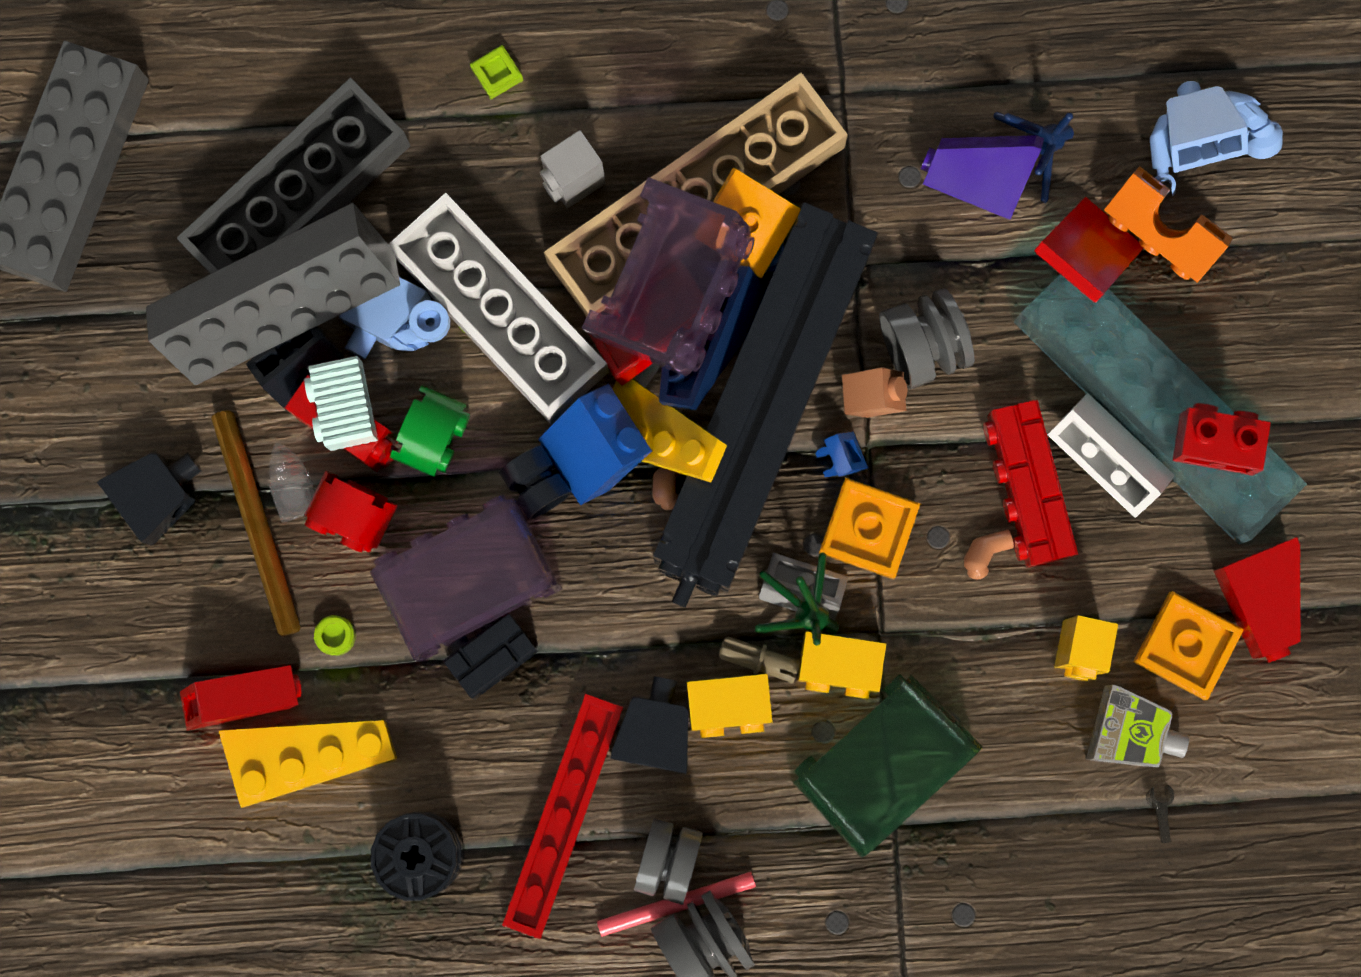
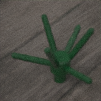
[755,552,839,646]

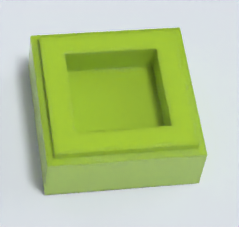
[470,45,523,100]

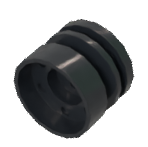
[371,812,464,901]

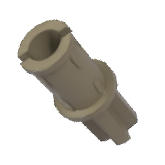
[719,637,800,684]

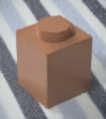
[842,368,908,418]

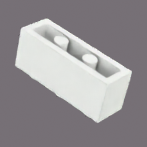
[1048,393,1175,518]

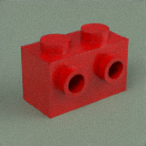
[1172,403,1271,476]

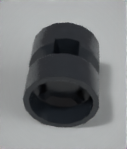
[499,445,572,520]

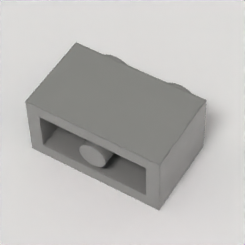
[539,130,606,209]

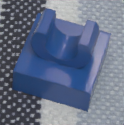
[815,432,868,477]

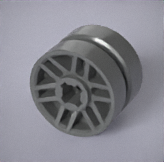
[634,818,703,905]

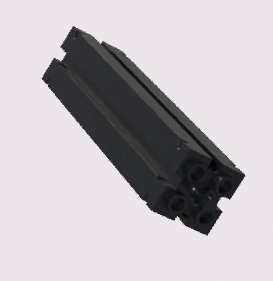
[653,202,878,608]

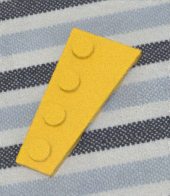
[613,379,727,483]
[219,720,397,808]

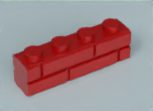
[983,400,1078,568]

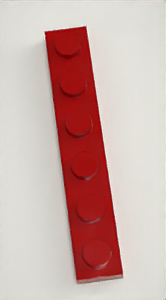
[502,694,624,939]

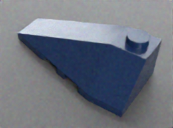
[659,259,767,410]

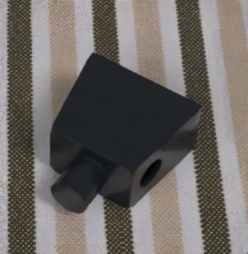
[97,452,202,546]
[610,676,688,774]

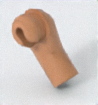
[652,467,681,510]
[964,529,1014,580]

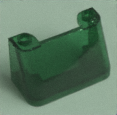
[792,674,983,858]

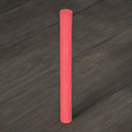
[597,871,756,937]

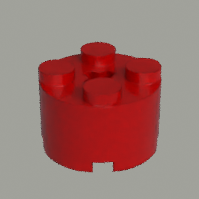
[304,471,398,553]

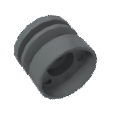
[879,288,975,390]
[650,890,755,977]

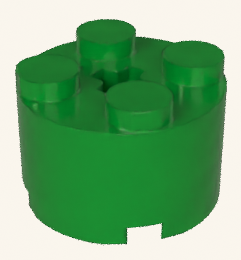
[390,385,471,477]

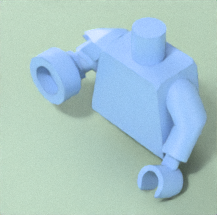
[1150,81,1283,196]
[339,277,450,359]

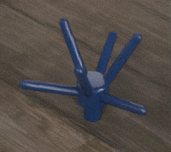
[993,112,1074,203]

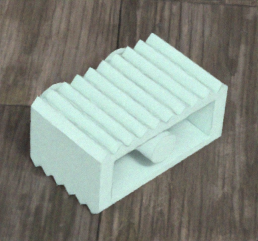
[304,356,378,451]

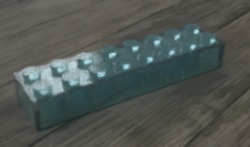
[1014,274,1307,545]

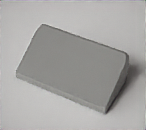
[759,553,848,620]

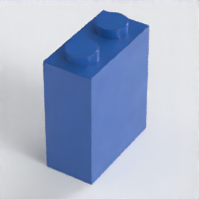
[538,384,652,505]

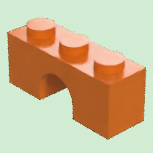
[1104,166,1233,283]

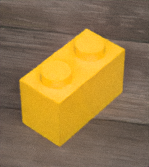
[1054,615,1118,681]
[797,632,886,699]
[687,674,773,738]

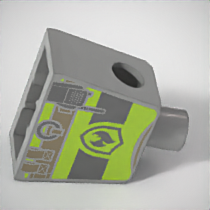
[1086,684,1190,767]

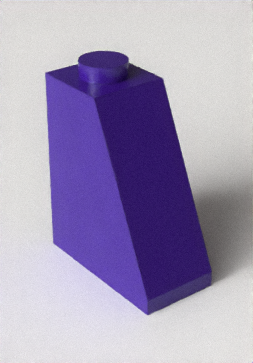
[921,135,1044,220]

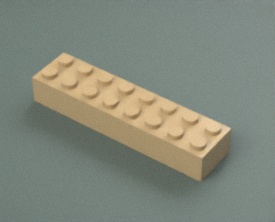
[544,73,848,324]

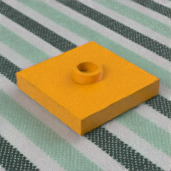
[693,168,801,278]
[819,477,920,580]
[1133,591,1244,700]

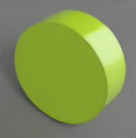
[314,615,356,656]

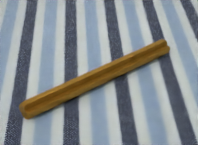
[211,410,300,636]

